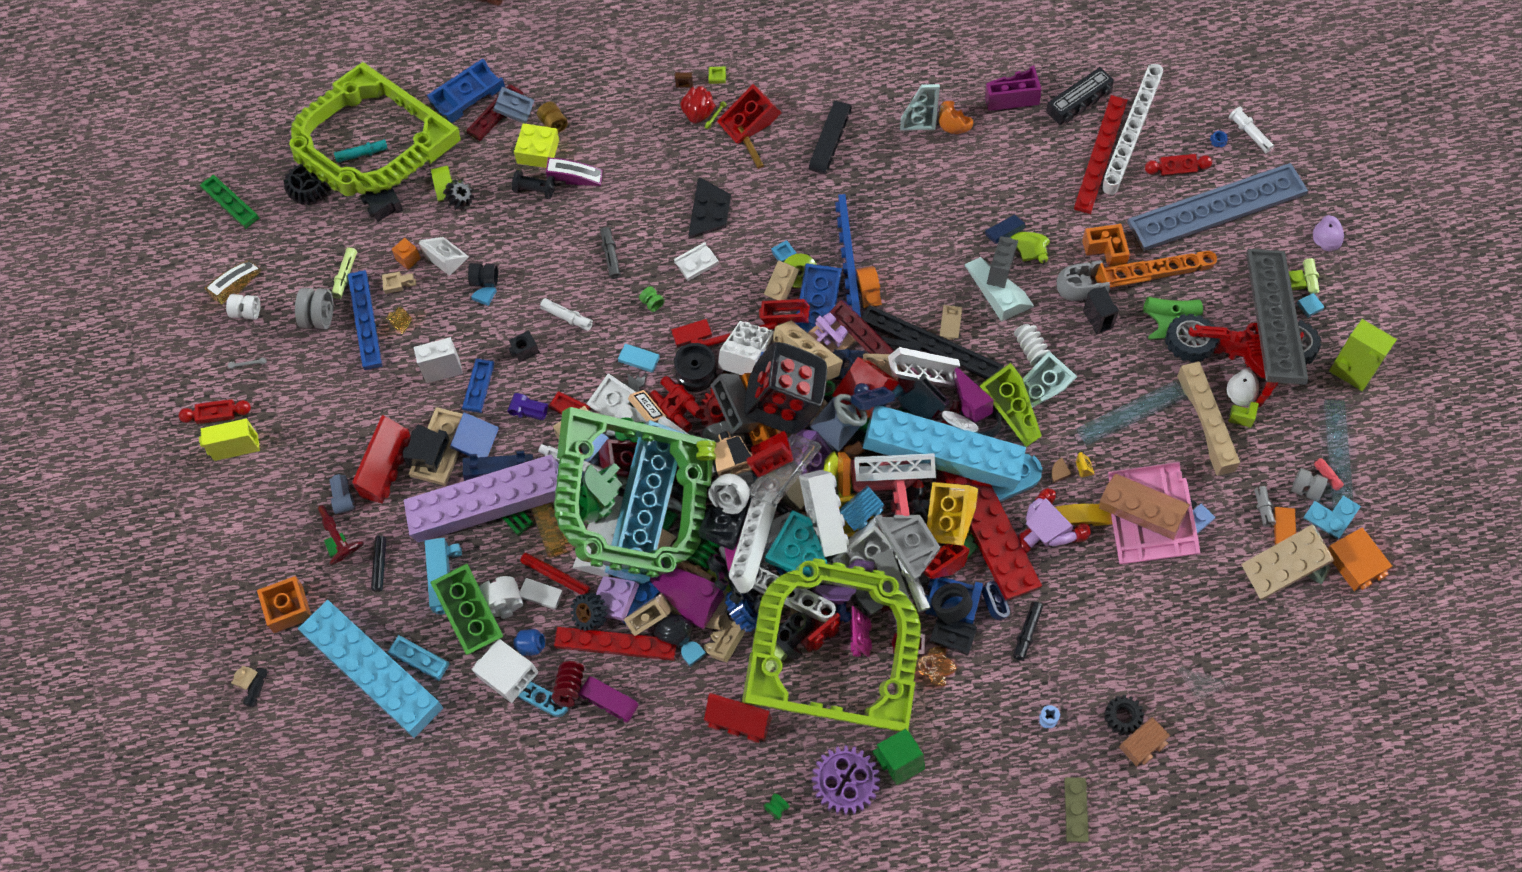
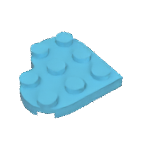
[992,454,1042,502]

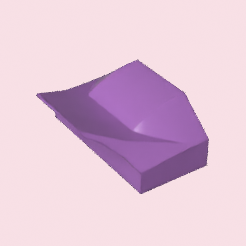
[812,585,856,605]

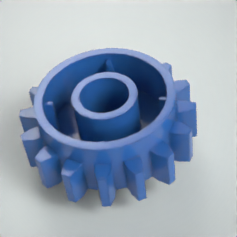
[725,591,758,632]

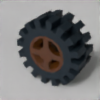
[570,593,608,631]

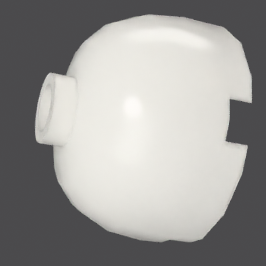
[708,473,750,514]

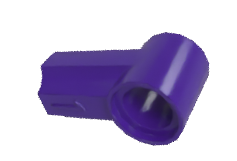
[507,393,548,421]

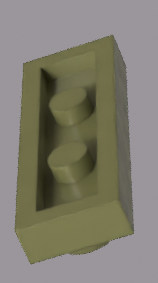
[1064,777,1089,843]

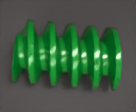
[687,538,721,569]

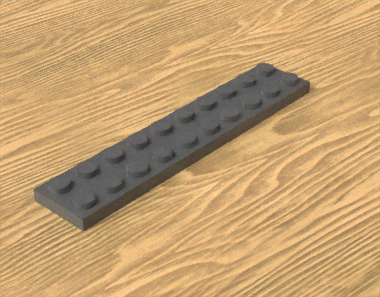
[1246,248,1308,385]

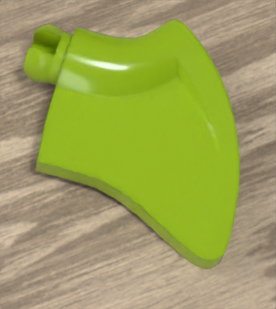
[1010,232,1050,263]

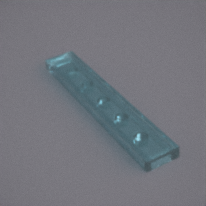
[1076,381,1186,446]
[1324,400,1353,508]

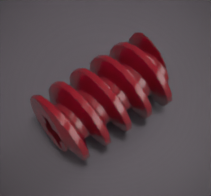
[552,661,585,707]

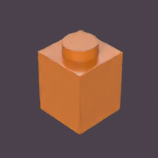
[391,238,421,270]

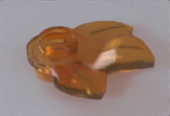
[917,647,957,686]

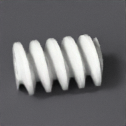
[1014,324,1051,366]

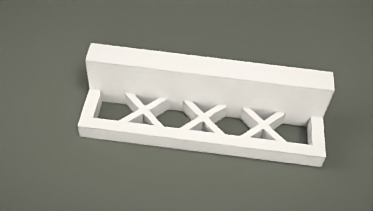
[888,347,960,388]
[854,453,936,482]

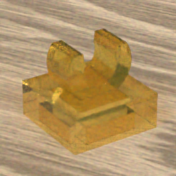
[387,307,412,333]

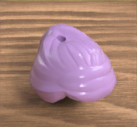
[1313,215,1344,252]

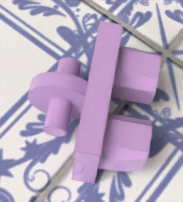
[815,313,848,348]

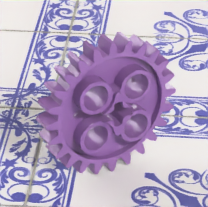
[812,746,880,816]

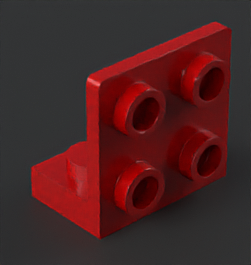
[747,431,793,477]
[800,609,841,653]

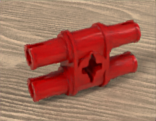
[649,376,705,432]

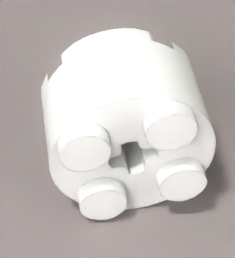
[479,576,523,619]

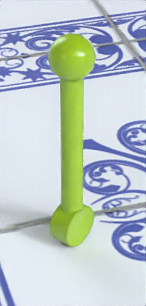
[705,101,727,129]

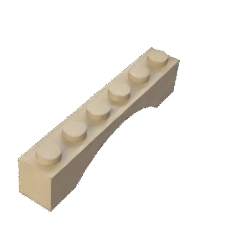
[1177,362,1240,476]

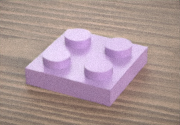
[596,576,639,621]

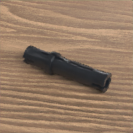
[1012,601,1044,661]

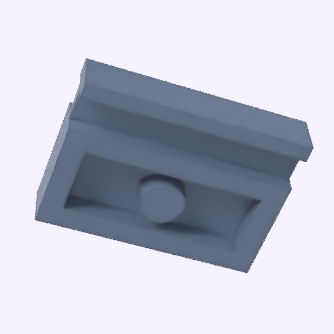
[493,87,535,124]

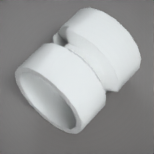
[226,294,260,320]

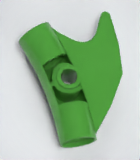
[1143,296,1203,340]

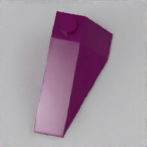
[650,562,725,630]

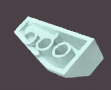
[900,84,940,130]
[965,257,1034,322]
[1023,352,1077,408]

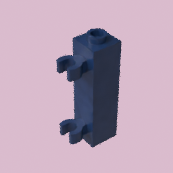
[463,451,534,481]

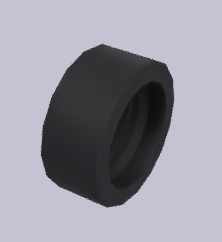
[932,583,973,622]

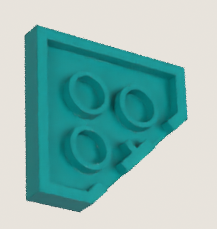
[765,510,828,586]

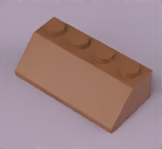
[1099,474,1190,540]

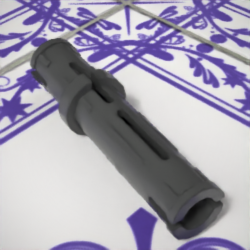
[600,227,621,279]

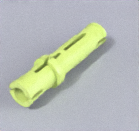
[331,247,357,299]

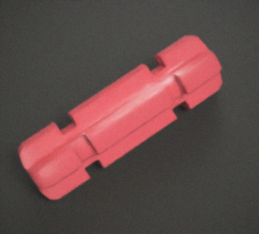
[1314,458,1344,491]

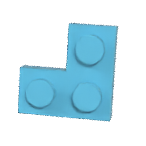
[1303,496,1361,539]

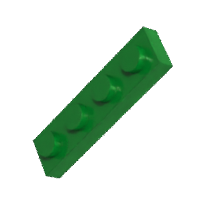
[200,174,259,229]

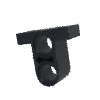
[776,612,815,660]

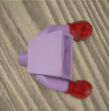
[1024,488,1091,548]

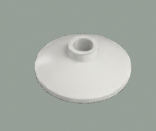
[942,411,978,432]

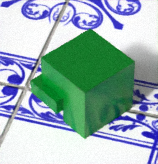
[873,728,925,785]

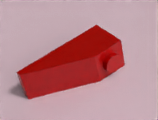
[923,544,970,579]

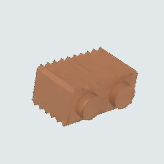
[1119,717,1170,767]

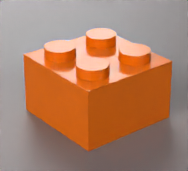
[257,576,311,633]

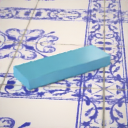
[388,635,450,681]

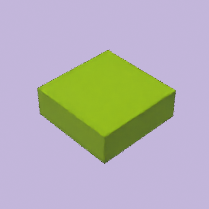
[708,67,726,84]

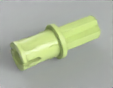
[1303,258,1319,294]

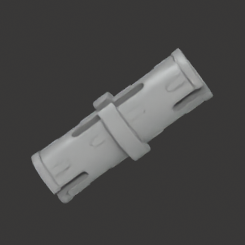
[1254,486,1276,527]

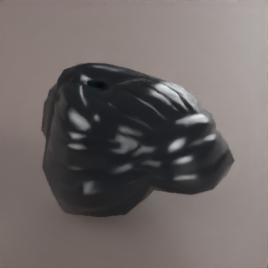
[655,614,693,646]

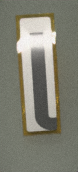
[204,260,262,305]

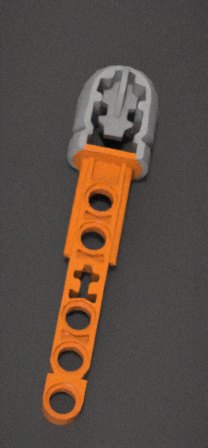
[1057,251,1217,301]

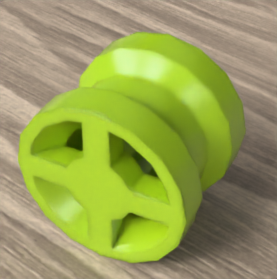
[696,441,716,461]

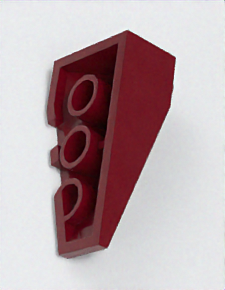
[599,439,637,477]

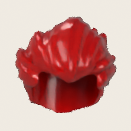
[680,86,716,124]

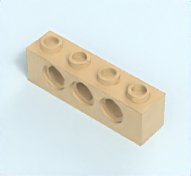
[772,321,843,381]

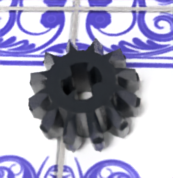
[443,179,474,210]

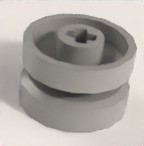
[295,287,334,329]

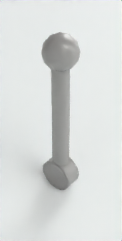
[228,357,267,369]

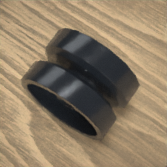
[674,343,716,391]

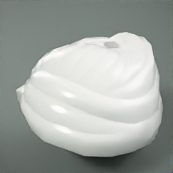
[1227,368,1259,406]

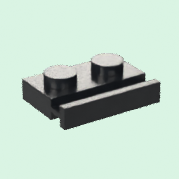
[929,617,977,655]

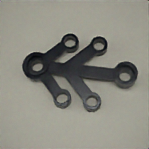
[707,554,762,613]

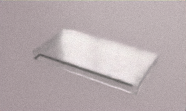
[749,434,822,507]

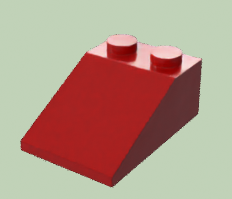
[717,84,782,144]

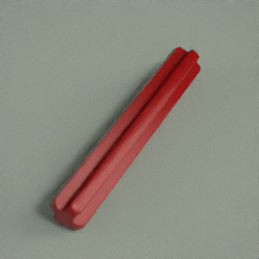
[520,553,590,595]

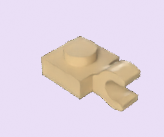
[382,272,416,294]

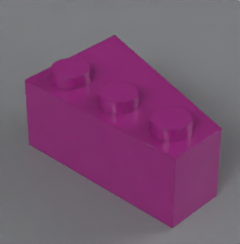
[985,65,1042,111]

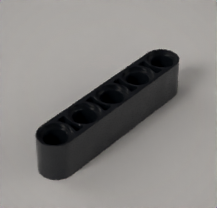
[809,100,852,175]

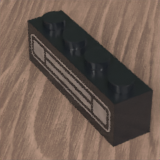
[1046,67,1114,125]

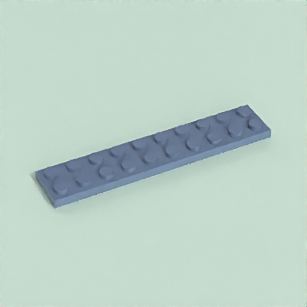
[1127,163,1308,251]

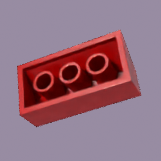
[352,415,410,504]

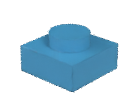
[771,240,797,262]

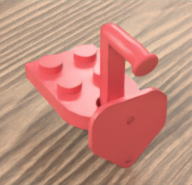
[851,460,917,516]

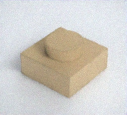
[231,666,257,690]

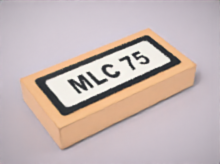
[628,390,666,423]

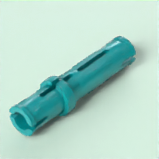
[334,139,388,163]

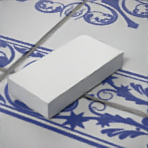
[520,578,563,610]

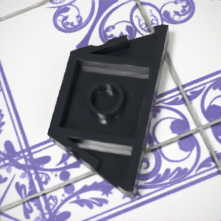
[688,177,731,239]
[699,498,751,550]

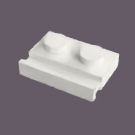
[674,242,719,281]

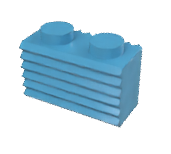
[839,485,884,531]

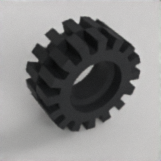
[1104,695,1144,736]

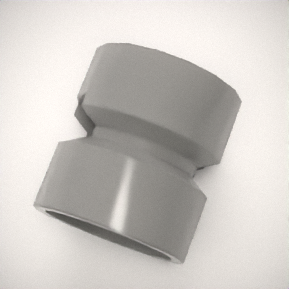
[1291,468,1328,502]

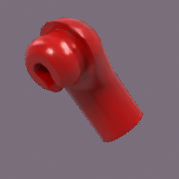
[1018,528,1031,553]

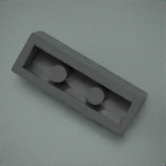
[987,236,1018,289]
[711,374,760,434]

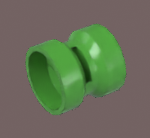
[639,286,665,312]

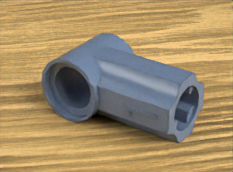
[329,474,355,515]

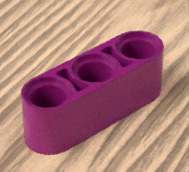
[578,676,639,723]

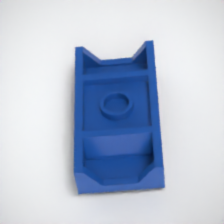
[427,58,505,123]

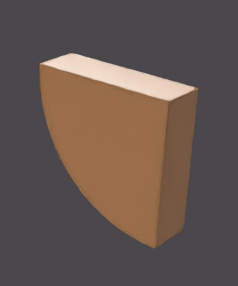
[1051,458,1071,484]

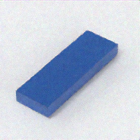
[462,359,495,413]

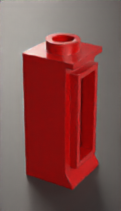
[759,299,810,324]

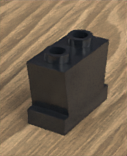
[359,188,403,223]
[1083,287,1119,335]
[898,374,950,420]
[403,424,450,473]

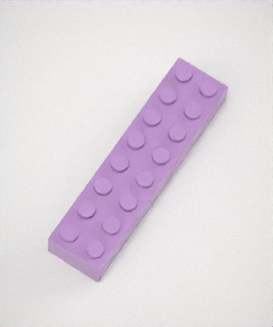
[404,454,559,542]

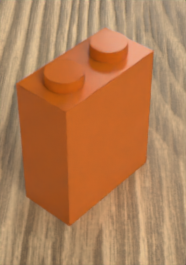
[1327,527,1392,591]

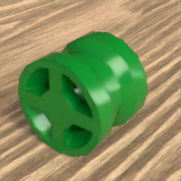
[763,793,790,820]

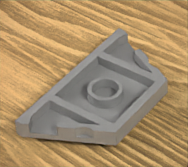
[875,515,940,582]

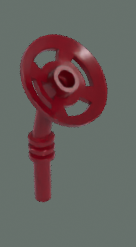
[318,505,364,566]

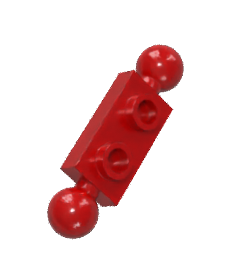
[1145,154,1212,176]
[178,399,251,424]

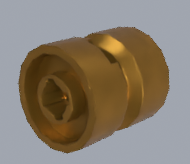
[537,102,568,133]

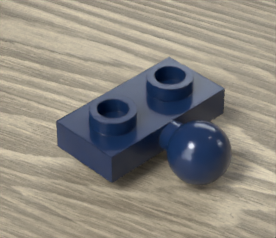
[851,383,895,410]

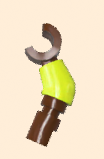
[823,442,866,492]

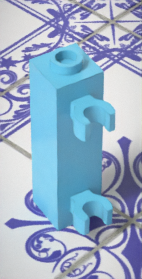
[424,537,462,615]

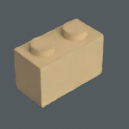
[764,260,799,300]

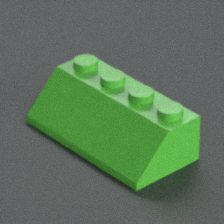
[430,564,503,655]

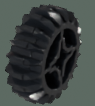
[283,164,331,205]

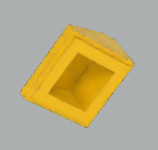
[1075,452,1094,477]

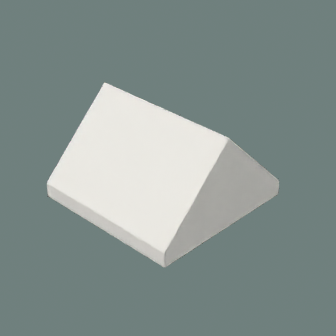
[419,237,469,276]

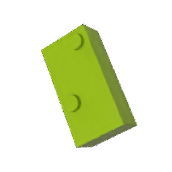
[1329,319,1397,392]

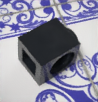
[508,330,539,362]

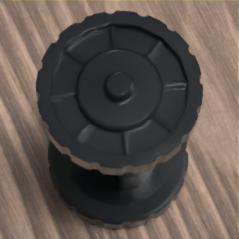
[512,169,556,200]

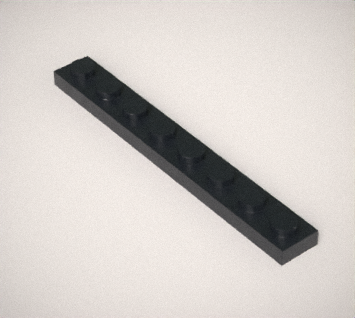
[862,305,1004,380]

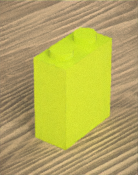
[199,418,260,461]

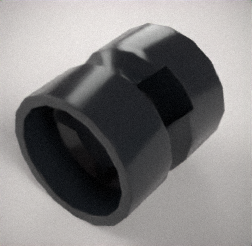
[468,263,498,287]

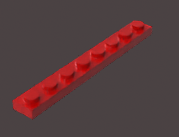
[1073,95,1128,214]

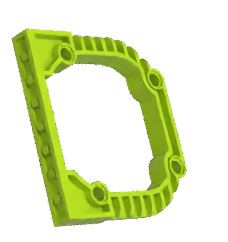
[289,62,461,196]
[742,558,921,732]

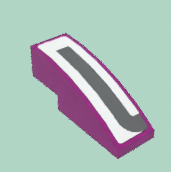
[546,157,603,186]

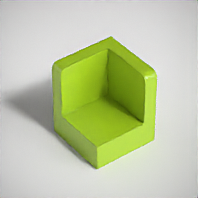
[1228,402,1259,428]

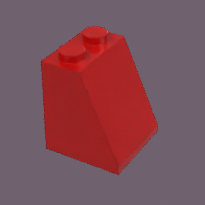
[832,357,899,419]

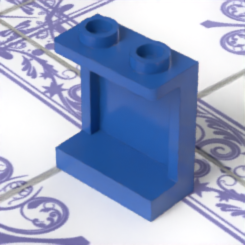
[925,577,983,625]

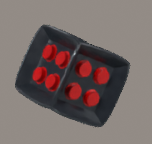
[745,342,827,434]

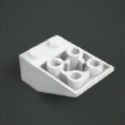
[718,321,774,375]

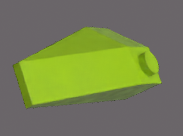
[979,363,1042,447]

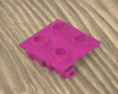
[850,606,872,657]

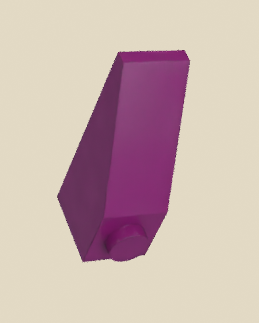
[954,367,994,423]

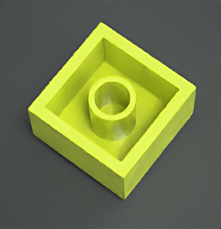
[514,123,559,168]

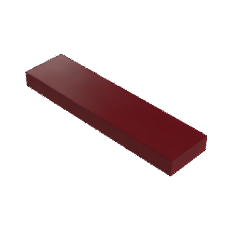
[466,84,524,141]

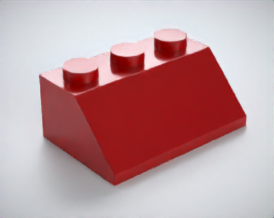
[704,693,772,743]

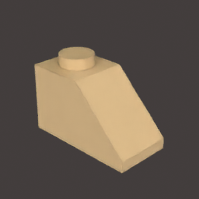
[940,305,962,340]
[623,593,673,636]

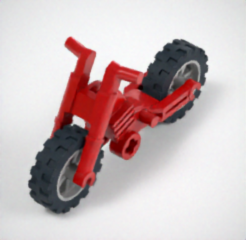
[1165,314,1321,407]

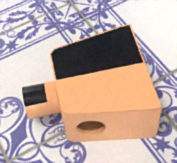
[714,431,752,476]

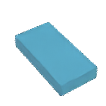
[618,344,660,373]

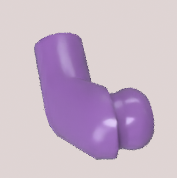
[847,559,875,572]

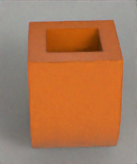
[855,266,882,308]

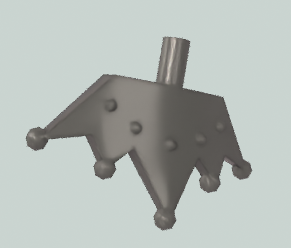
[623,374,647,392]

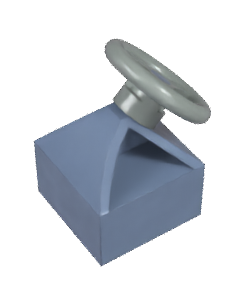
[806,394,867,452]

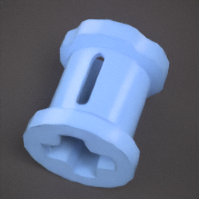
[1039,705,1060,729]

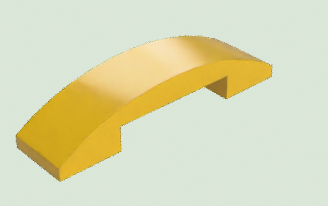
[1055,504,1113,526]

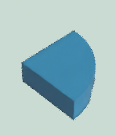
[471,287,497,306]

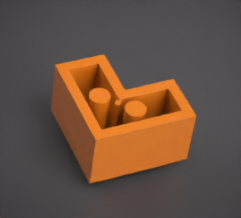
[1082,224,1130,267]

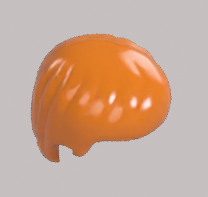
[939,101,974,134]

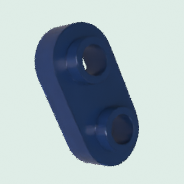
[982,581,1010,621]

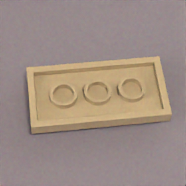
[409,407,462,486]
[1241,525,1334,600]

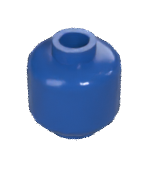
[513,629,545,656]

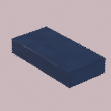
[985,214,1026,244]

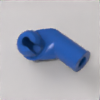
[836,601,851,623]

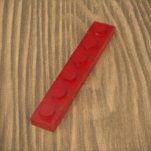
[554,627,677,661]

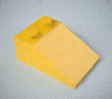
[927,482,978,546]

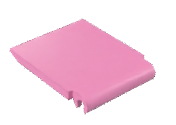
[1108,462,1200,564]

